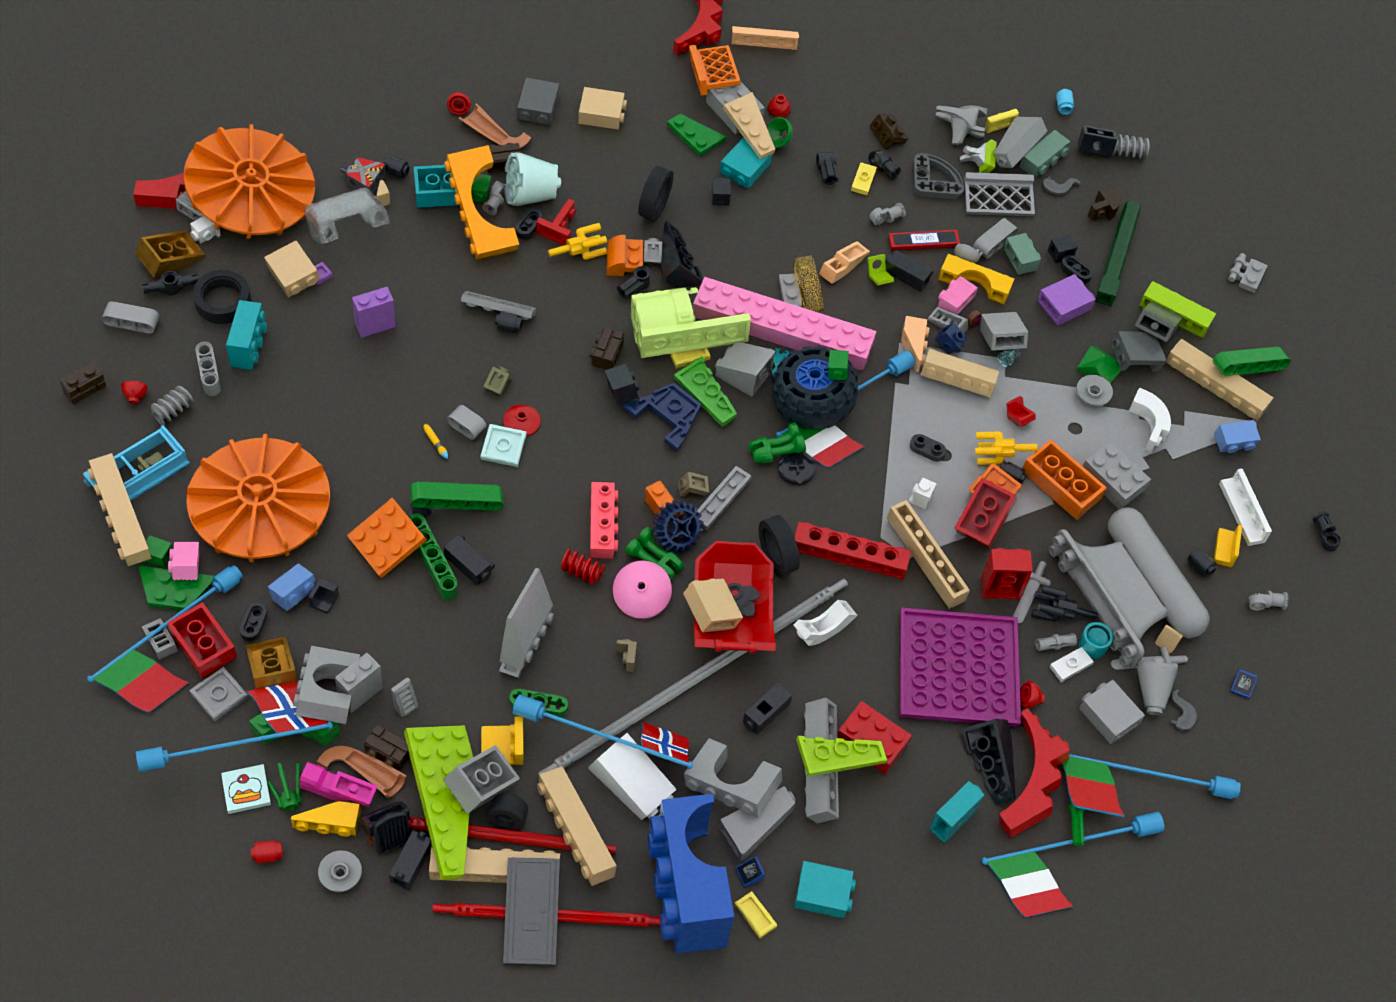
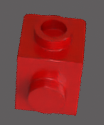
[1006,396,1036,427]

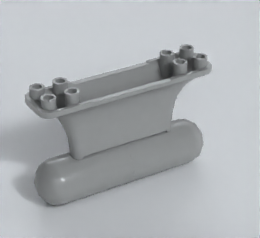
[1048,507,1210,668]

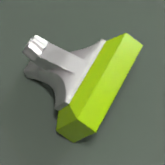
[960,139,997,173]

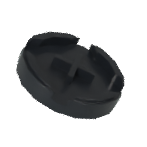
[778,452,815,485]

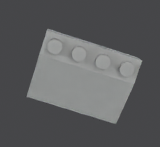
[499,568,554,669]

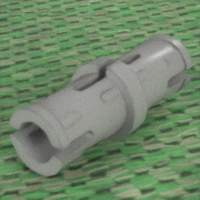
[1035,633,1077,651]

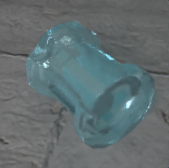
[998,349,1020,367]

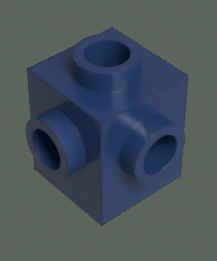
[935,322,967,355]

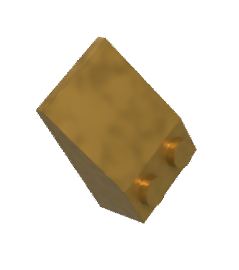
[135,230,206,278]
[245,636,298,689]

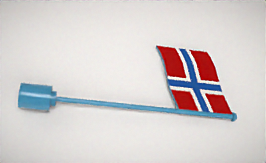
[136,682,333,772]
[513,694,693,769]

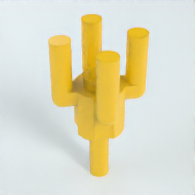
[548,223,607,260]
[975,431,1038,465]

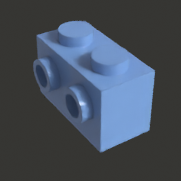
[1214,420,1261,453]
[268,563,316,611]

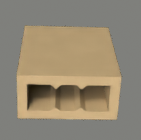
[578,87,627,130]
[264,241,320,297]
[683,578,743,633]

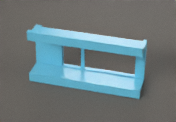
[83,425,190,501]

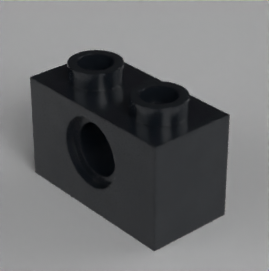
[1077,125,1118,157]

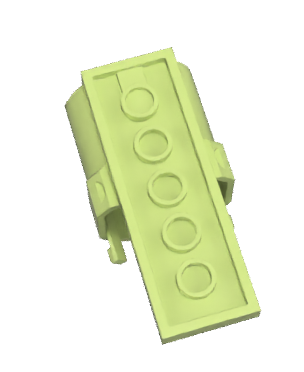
[631,287,751,358]

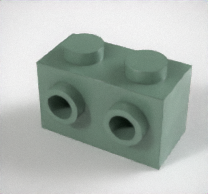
[1003,233,1041,275]

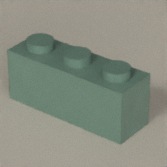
[1019,130,1070,178]

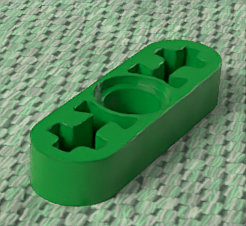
[509,689,568,717]

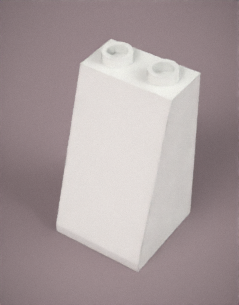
[588,733,677,820]

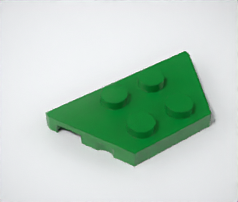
[139,566,214,611]

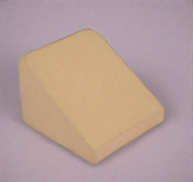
[377,180,390,207]
[1155,625,1183,654]

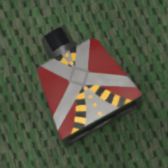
[340,158,386,198]

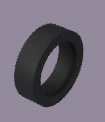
[638,165,674,221]
[193,270,251,324]
[758,515,800,576]

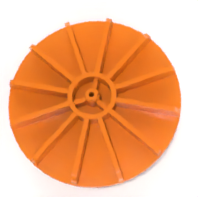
[184,124,315,239]
[186,434,330,563]

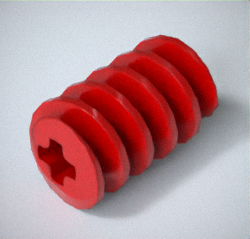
[561,548,606,585]

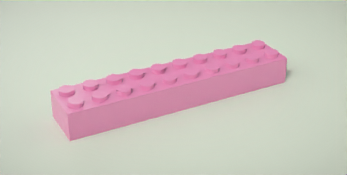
[692,277,877,371]

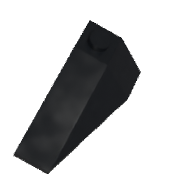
[661,221,703,287]
[961,719,1016,804]

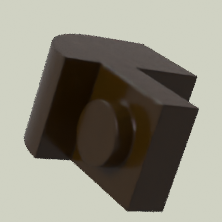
[1088,185,1121,221]

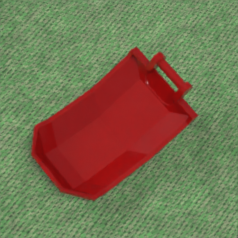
[694,541,776,654]

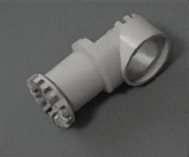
[482,181,506,215]
[869,203,906,225]
[1249,590,1289,611]

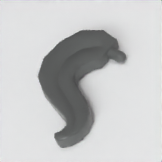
[1042,176,1081,196]
[1170,689,1197,731]

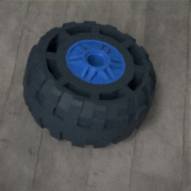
[773,346,858,430]

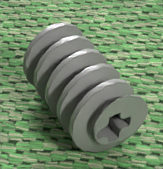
[1112,134,1150,159]
[151,386,194,426]

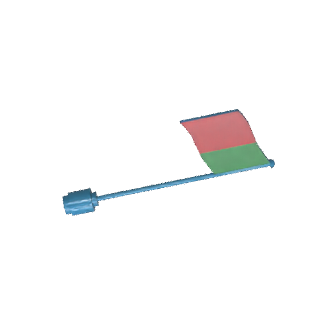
[87,565,243,713]
[1061,754,1241,817]

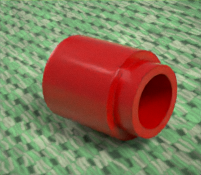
[251,840,283,864]

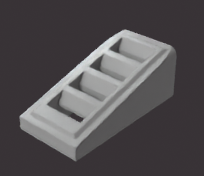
[928,307,968,333]
[142,618,178,660]
[391,678,418,717]

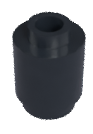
[383,156,410,178]
[495,311,523,333]
[1000,461,1027,484]
[1187,549,1217,576]

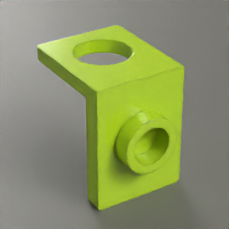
[868,254,894,285]

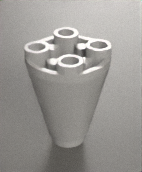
[1137,658,1178,715]

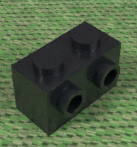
[605,364,640,405]

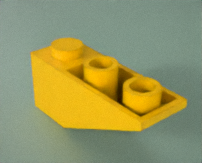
[291,801,361,837]

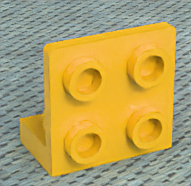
[481,716,523,765]

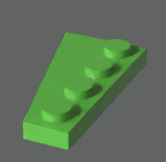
[674,356,737,427]

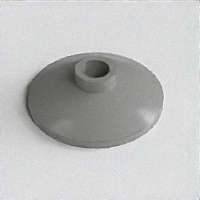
[1076,375,1113,406]
[318,850,362,892]

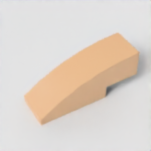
[819,241,870,284]

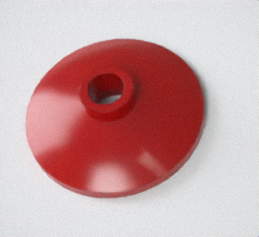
[503,404,541,436]

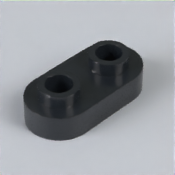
[515,208,543,238]
[1061,255,1093,283]
[910,434,946,462]
[239,602,267,641]

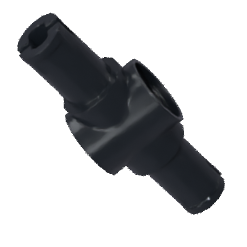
[142,271,199,295]

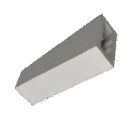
[994,117,1047,168]
[719,786,796,862]

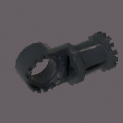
[868,150,902,180]
[1312,511,1341,551]

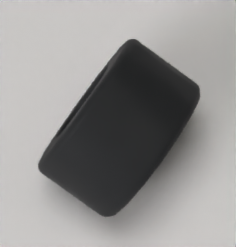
[487,793,529,831]

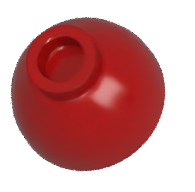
[447,92,471,116]
[767,94,791,117]
[121,381,148,404]
[1020,681,1045,708]

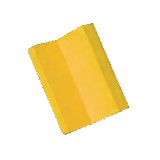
[1213,524,1242,568]

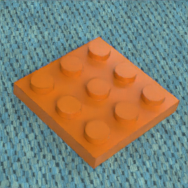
[347,498,427,578]

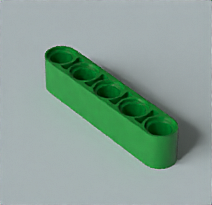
[1213,347,1291,376]
[409,482,504,511]
[409,513,458,600]

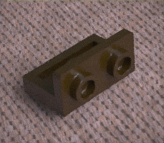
[870,113,909,149]

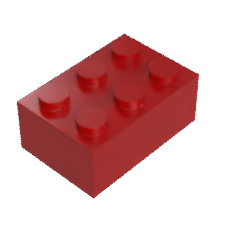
[954,478,1017,549]
[980,548,1032,600]
[167,602,237,679]
[837,701,912,775]

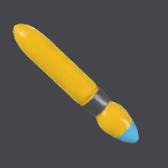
[423,424,448,459]

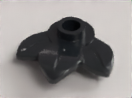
[728,583,760,617]

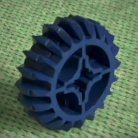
[652,500,704,552]

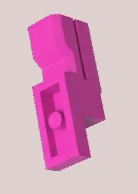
[299,762,378,807]

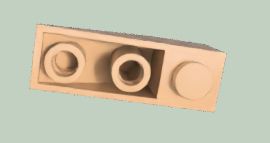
[901,316,929,372]

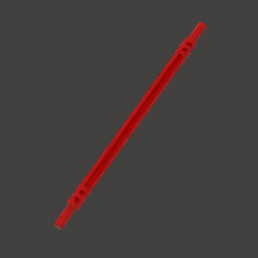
[409,817,617,854]
[432,903,660,927]

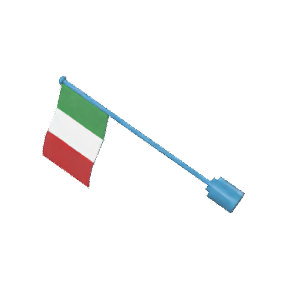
[776,350,915,468]
[982,812,1164,918]

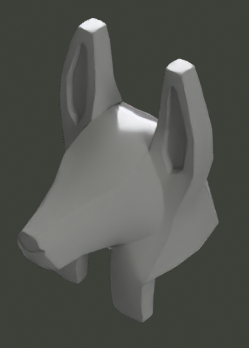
[936,105,987,146]

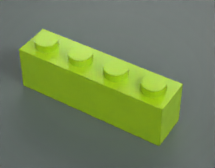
[1139,281,1216,338]

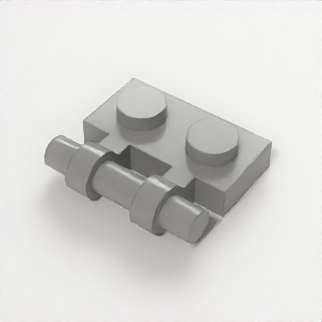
[1228,253,1268,293]

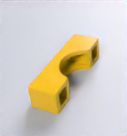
[938,254,1014,304]

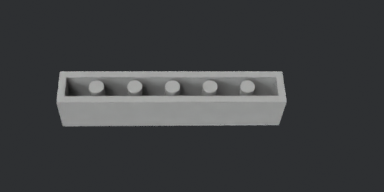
[804,698,839,824]

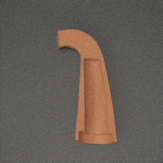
[459,103,532,148]
[317,746,407,799]

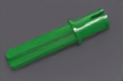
[1068,797,1085,846]

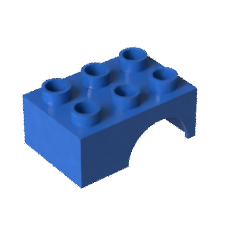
[647,794,734,954]

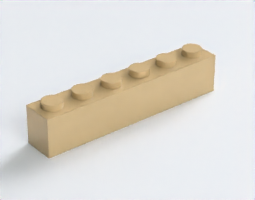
[1166,339,1274,421]
[87,453,151,566]
[887,500,970,609]
[537,766,616,886]
[429,847,560,883]

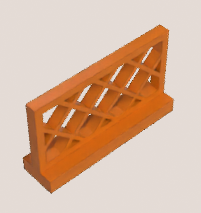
[689,45,741,96]

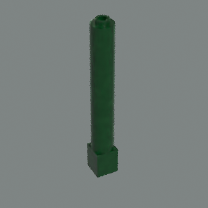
[1095,201,1141,307]

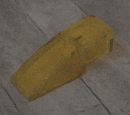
[793,255,824,312]

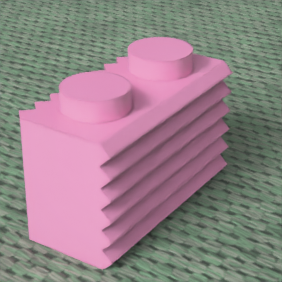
[938,276,978,315]
[168,542,199,581]

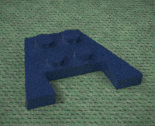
[623,382,701,452]

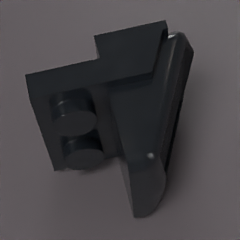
[359,801,411,854]

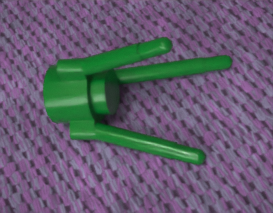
[267,763,302,811]

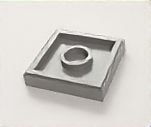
[189,667,249,722]

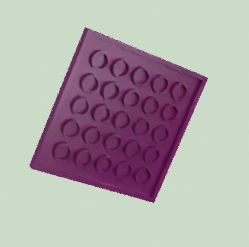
[899,608,1021,727]

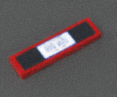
[888,230,960,251]

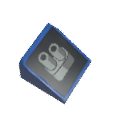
[1230,670,1258,699]
[735,856,765,887]

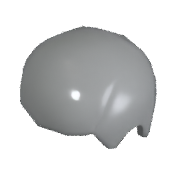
[954,243,983,263]

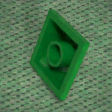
[1076,345,1122,384]

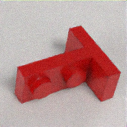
[536,199,576,245]

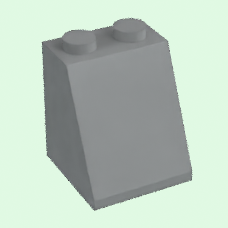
[715,341,776,397]

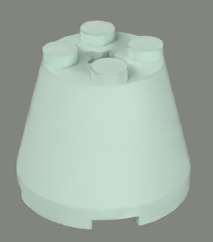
[504,152,561,206]

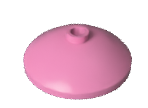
[613,561,672,619]

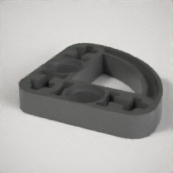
[913,153,964,200]

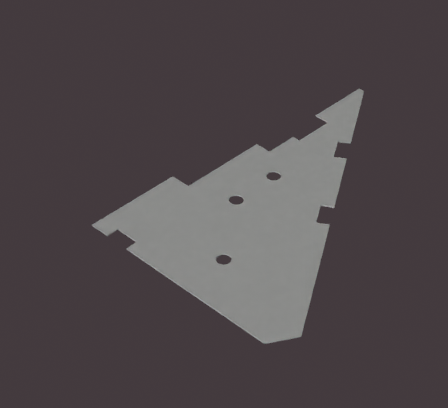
[880,343,1257,558]

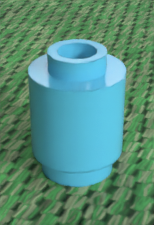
[1056,89,1074,115]

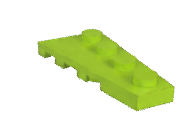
[796,736,887,777]

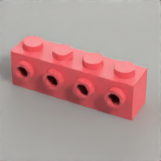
[590,482,618,559]

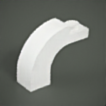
[1129,388,1171,453]
[794,600,858,646]

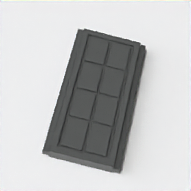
[503,857,560,965]

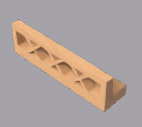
[731,26,799,50]

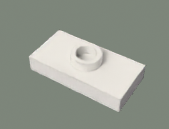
[1049,647,1093,682]

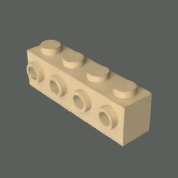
[921,349,999,398]

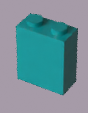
[720,137,772,189]
[929,781,984,843]
[794,861,856,918]

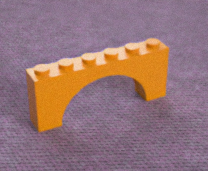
[444,145,519,260]

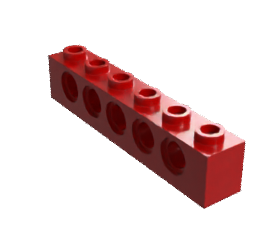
[795,522,911,580]

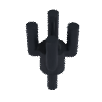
[1031,585,1098,622]

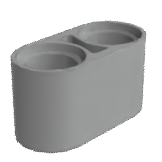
[447,405,487,440]

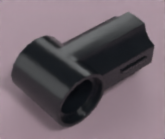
[816,152,838,185]
[616,266,650,299]

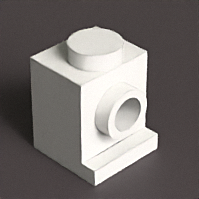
[190,216,221,244]
[908,478,936,510]

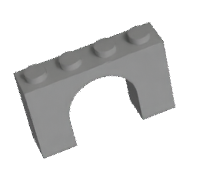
[293,646,360,724]
[684,738,782,817]

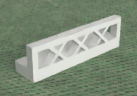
[1219,469,1272,546]

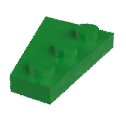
[667,114,726,157]

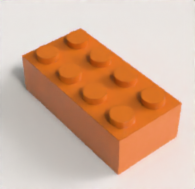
[1023,439,1107,520]

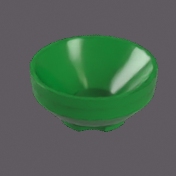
[767,117,793,149]

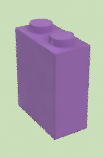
[1037,274,1096,326]
[352,287,396,338]

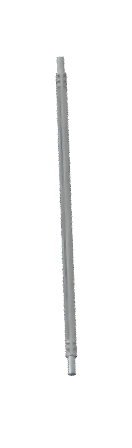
[537,579,848,777]

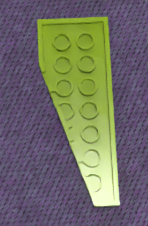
[404,725,473,880]

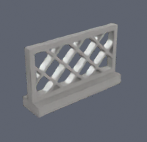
[963,172,1035,216]

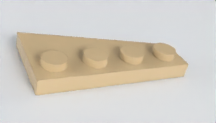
[723,92,775,159]

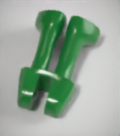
[748,422,806,463]
[625,526,685,581]

